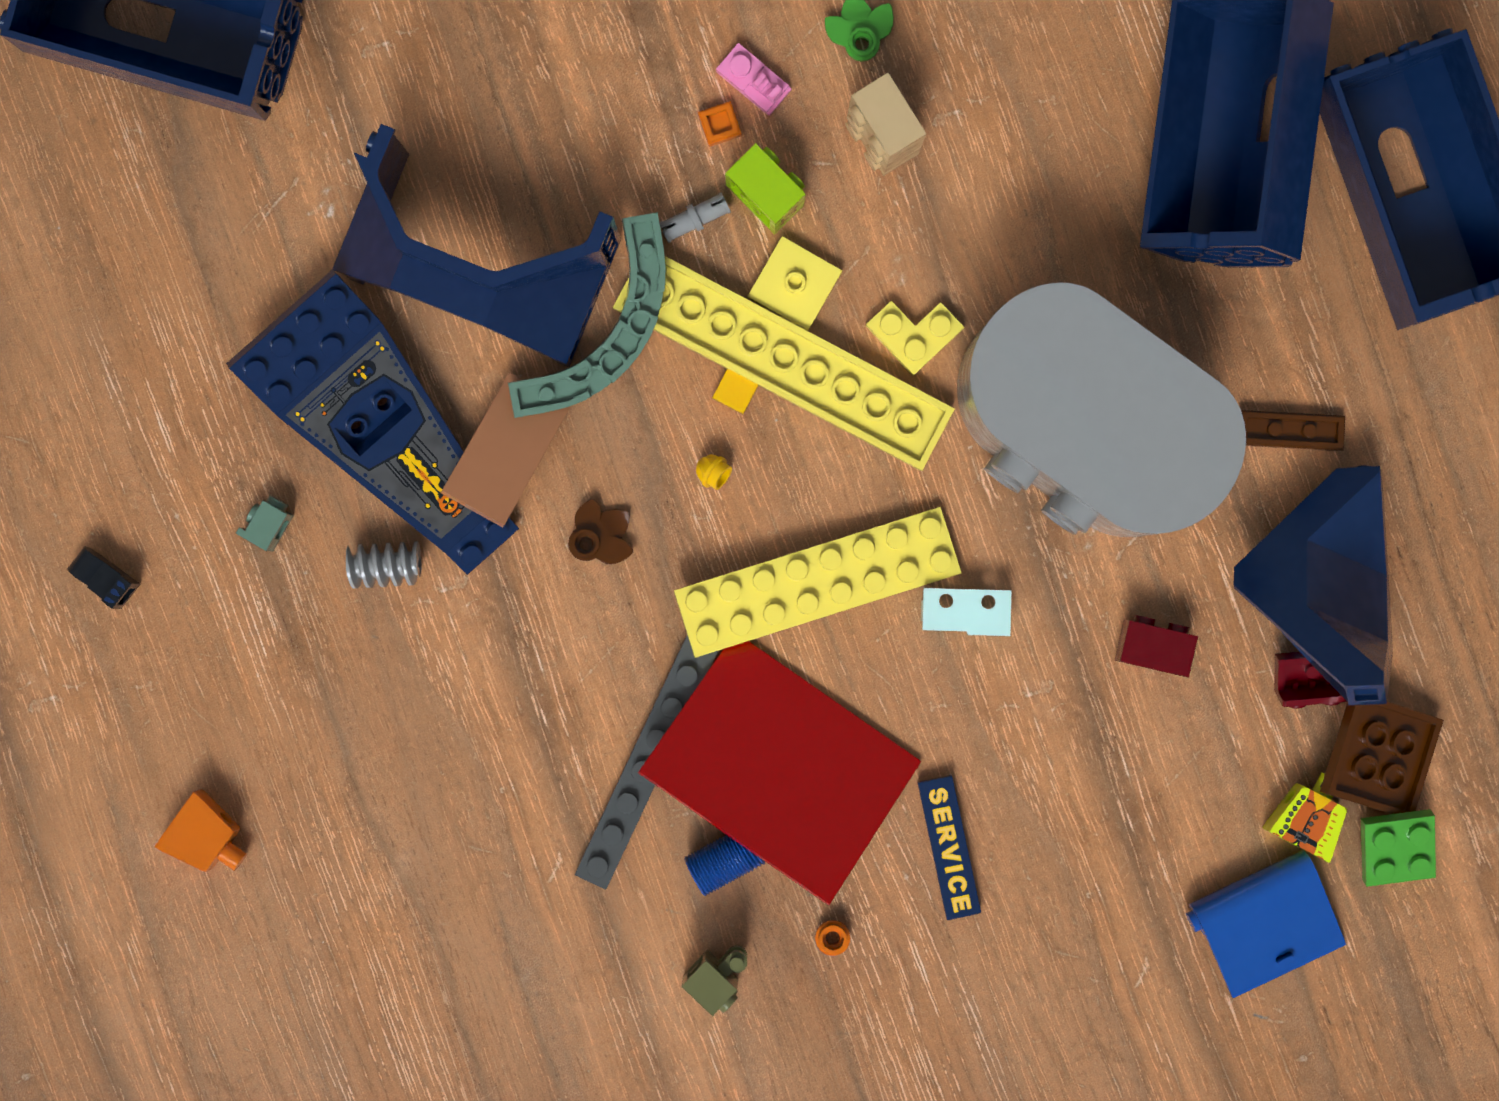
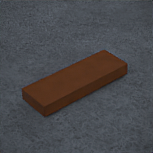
[1241,410,1345,451]

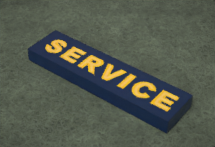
[917,775,981,920]

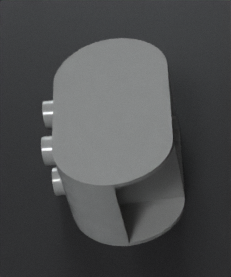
[957,282,1246,537]

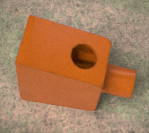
[154,789,247,872]

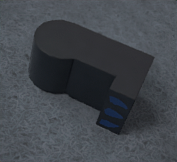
[67,546,141,609]

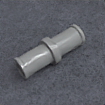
[659,192,731,243]

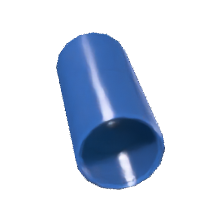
[684,834,765,896]

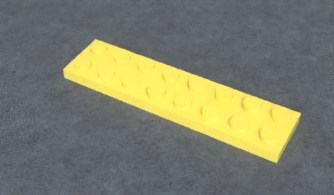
[674,507,961,658]

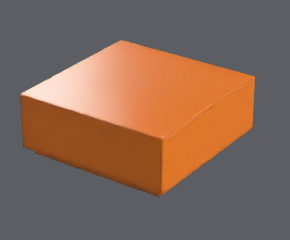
[698,101,742,147]

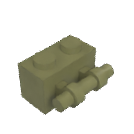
[681,945,747,1016]

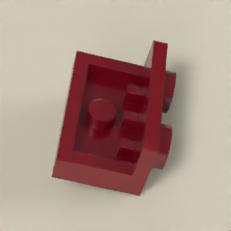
[1274,652,1347,709]

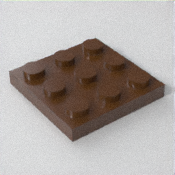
[1320,701,1444,814]

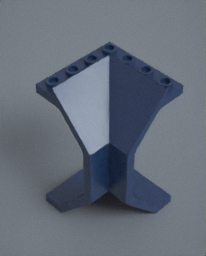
[332,124,621,367]

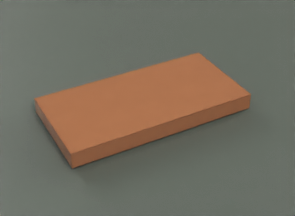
[441,372,570,528]

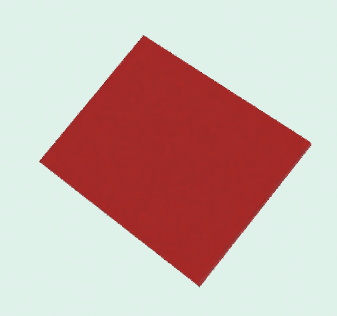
[638,641,922,906]

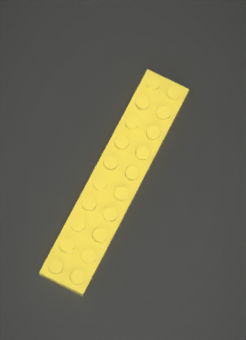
[613,256,955,471]

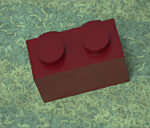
[1114,615,1198,678]

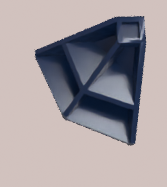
[1233,465,1393,705]

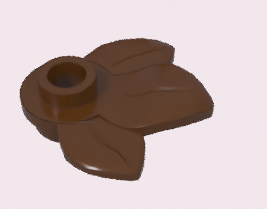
[568,499,634,564]

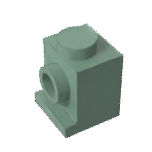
[235,495,294,552]

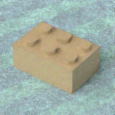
[845,73,927,176]

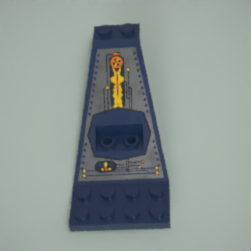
[226,269,519,575]

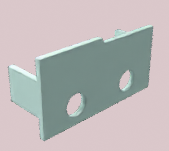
[921,588,1012,636]

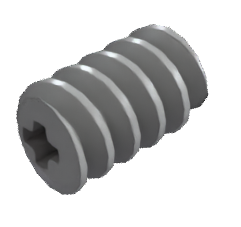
[346,541,422,589]

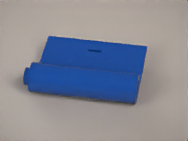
[1186,850,1347,998]

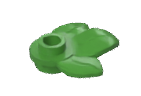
[825,0,894,62]

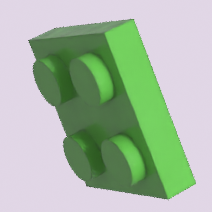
[1361,809,1436,887]

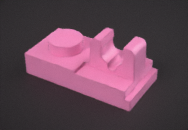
[716,43,792,116]

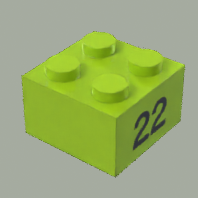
[725,143,806,235]

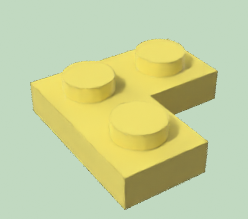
[866,301,965,376]

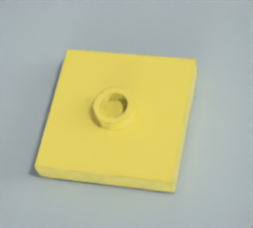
[747,236,842,331]

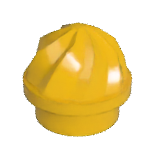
[696,454,732,490]

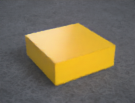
[712,369,758,415]

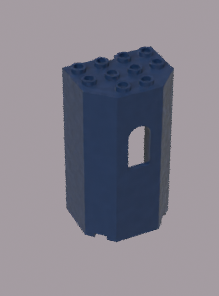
[0,0,303,121]
[1140,0,1334,268]
[1320,28,1499,331]

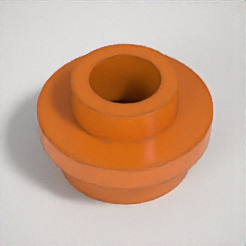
[815,920,850,956]

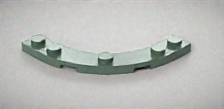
[508,212,666,418]

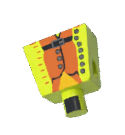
[1262,772,1347,863]

